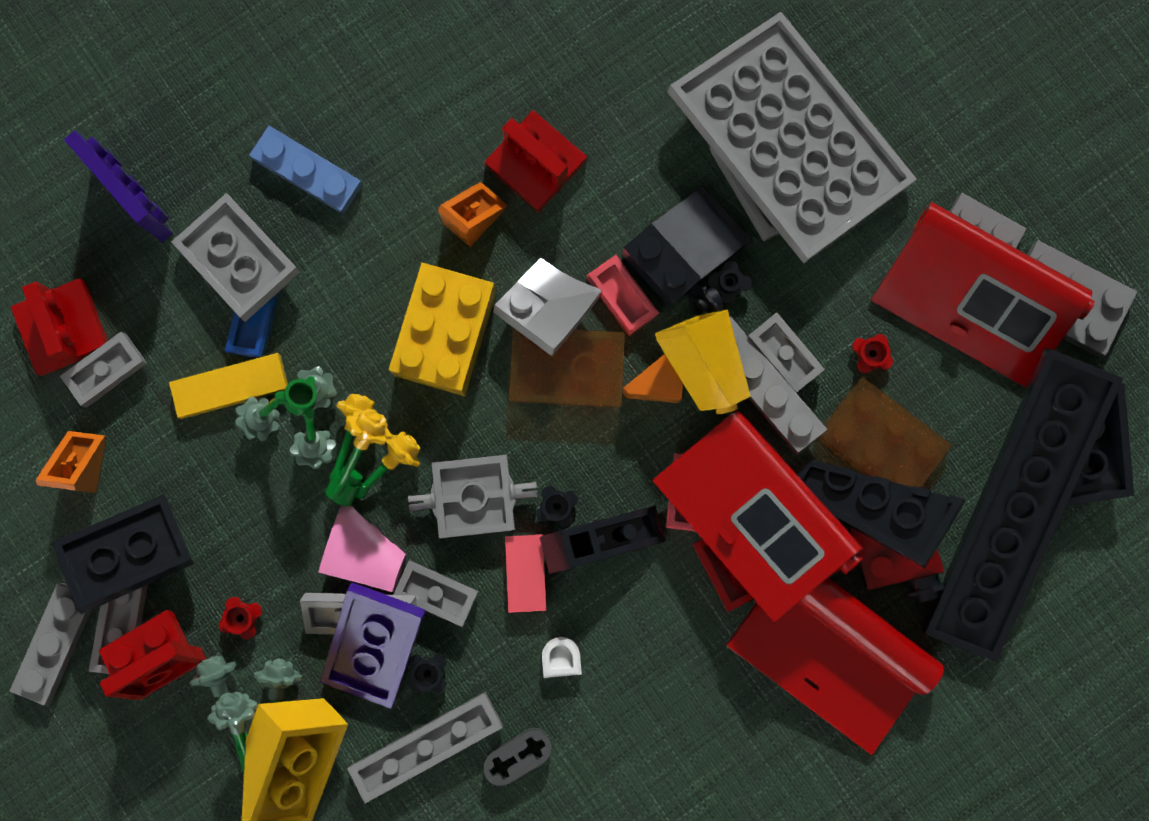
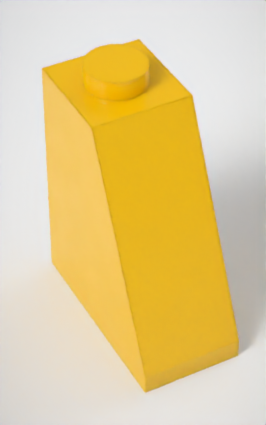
[655,309,751,414]

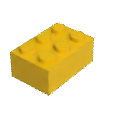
[389,262,497,396]

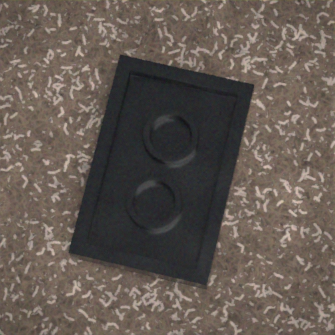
[52,495,194,614]

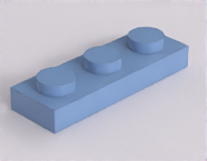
[249,126,363,215]

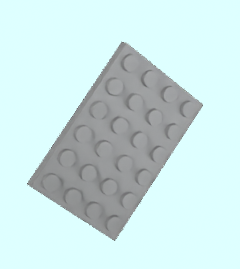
[667,12,917,264]

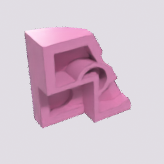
[318,505,407,592]

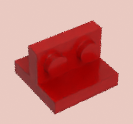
[484,110,587,213]
[10,278,108,376]
[99,610,206,700]

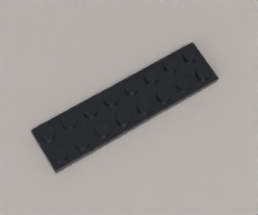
[922,349,1124,662]

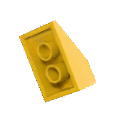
[242,698,348,821]

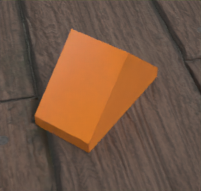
[438,182,507,247]
[622,354,683,403]
[36,431,106,493]

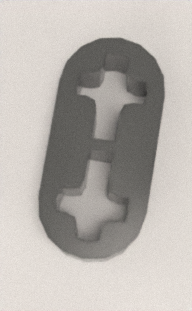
[483,728,552,786]

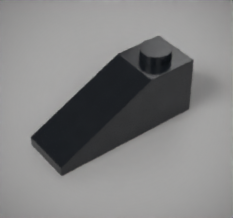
[540,505,666,574]

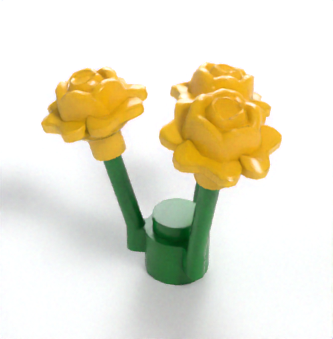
[325,394,421,506]

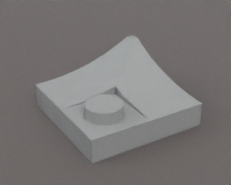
[493,258,602,356]

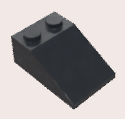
[622,186,752,312]
[1067,383,1134,506]

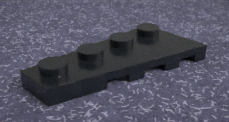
[797,458,965,569]

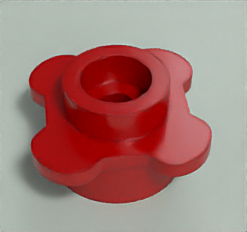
[852,334,893,374]
[219,597,263,640]

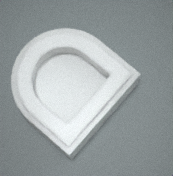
[542,637,582,678]

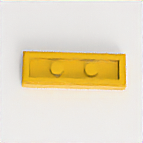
[169,353,288,419]

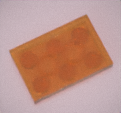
[509,328,625,408]
[818,377,952,487]

